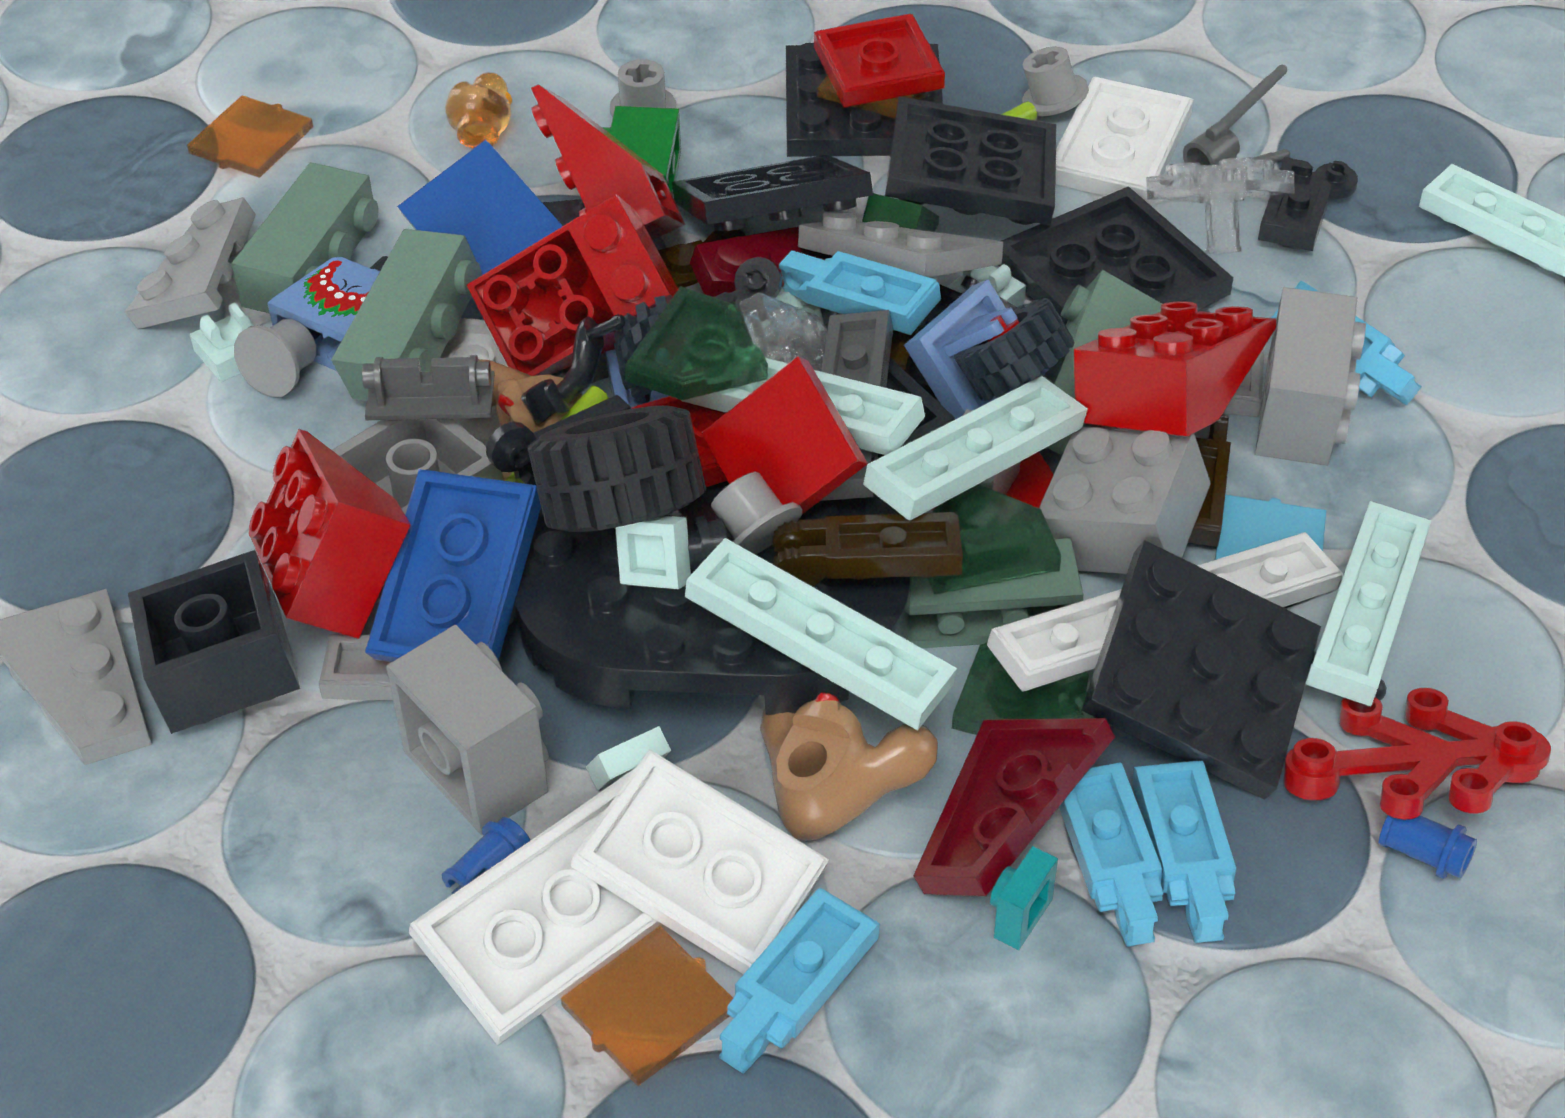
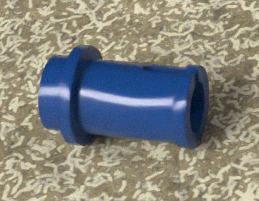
[1378,815,1477,879]
[442,817,530,894]

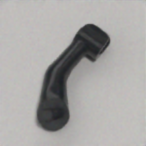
[521,314,625,425]

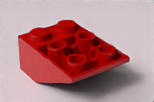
[531,84,686,241]
[466,194,681,376]
[1074,301,1276,436]
[249,429,411,639]

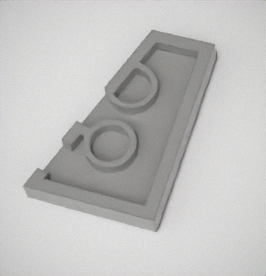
[125,197,256,329]
[798,212,1003,278]
[0,589,152,765]

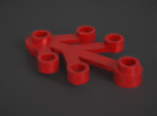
[1283,688,1551,820]

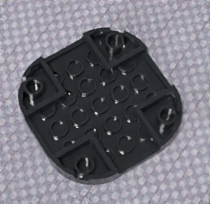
[515,453,912,715]

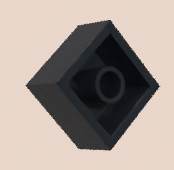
[128,550,300,734]

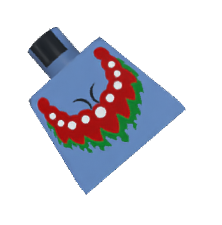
[268,256,388,371]

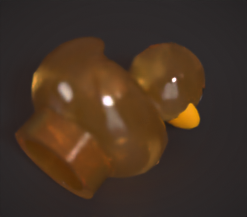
[445,72,512,149]

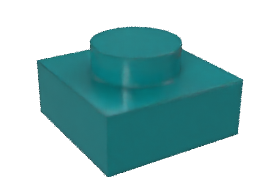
[990,846,1058,950]

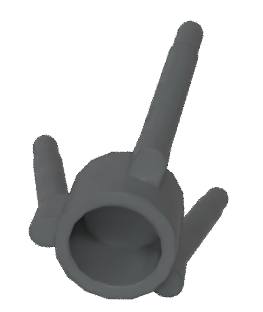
[1183,65,1290,183]

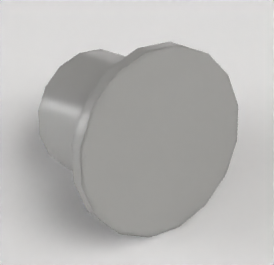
[1022,46,1089,116]
[610,59,676,118]
[234,319,316,397]
[711,472,802,555]

